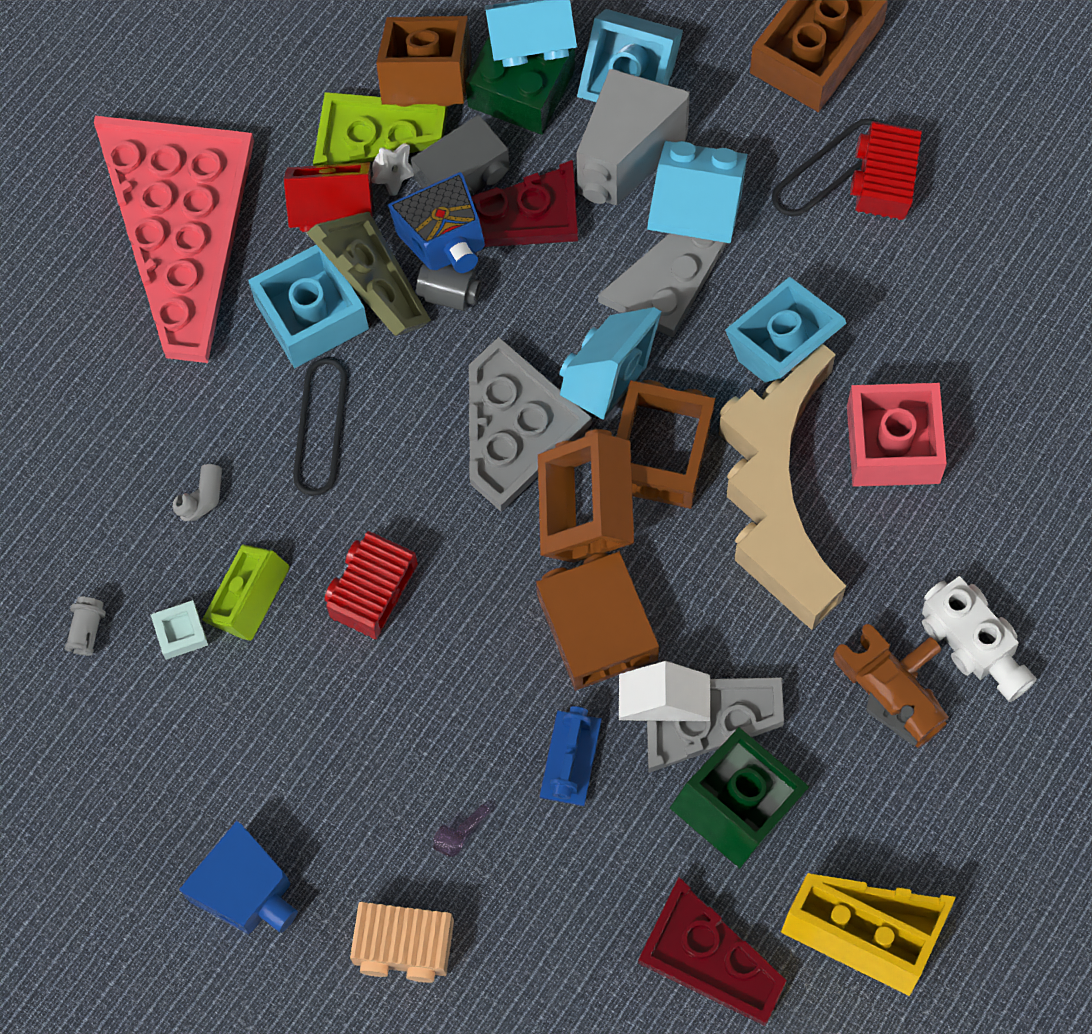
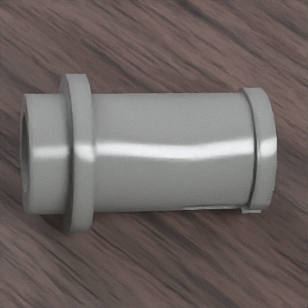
[64,597,106,656]

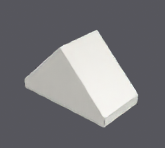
[619,661,710,721]

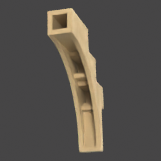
[719,343,846,630]

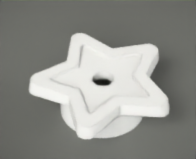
[371,143,414,196]

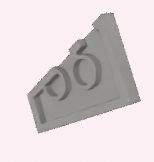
[598,233,727,337]
[647,678,784,773]

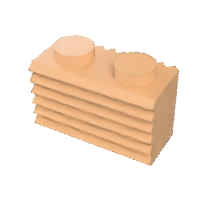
[350,902,454,983]

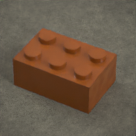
[750,0,888,112]

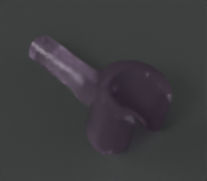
[433,804,490,857]

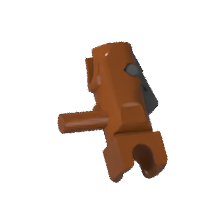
[833,624,949,748]

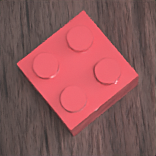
[847,383,947,486]

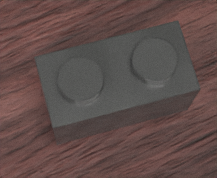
[411,114,510,196]

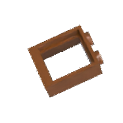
[616,380,715,509]
[538,429,634,563]

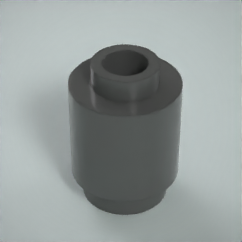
[416,263,481,311]

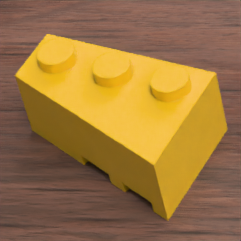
[781,873,956,996]

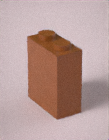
[536,551,659,691]

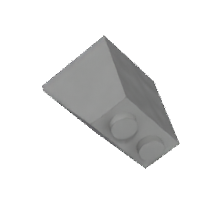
[577,69,690,206]

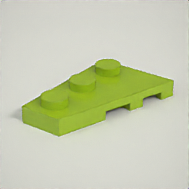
[313,92,447,166]

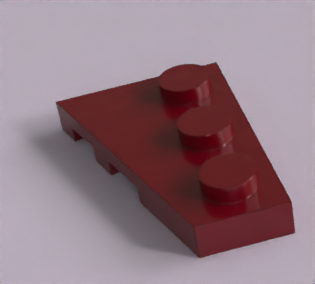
[638,877,787,1027]

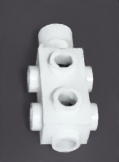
[922,576,1037,702]

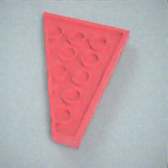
[94,116,254,363]

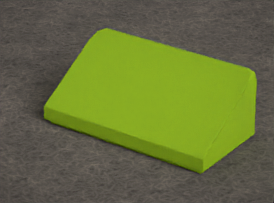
[202,544,289,641]

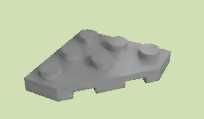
[469,337,592,512]

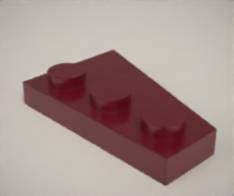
[471,160,578,247]

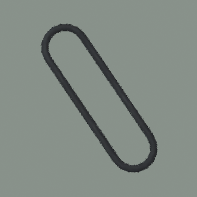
[772,119,878,217]
[293,358,347,496]

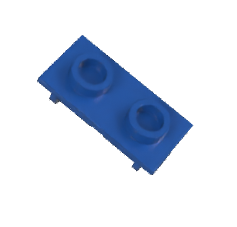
[540,706,602,806]

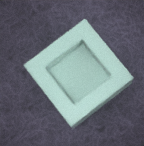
[150,600,208,660]

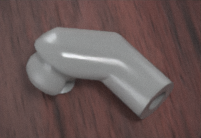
[173,464,223,521]

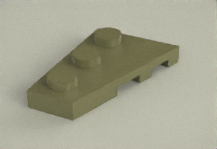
[306,212,431,336]

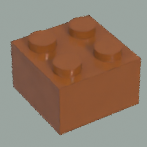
[376,16,472,107]

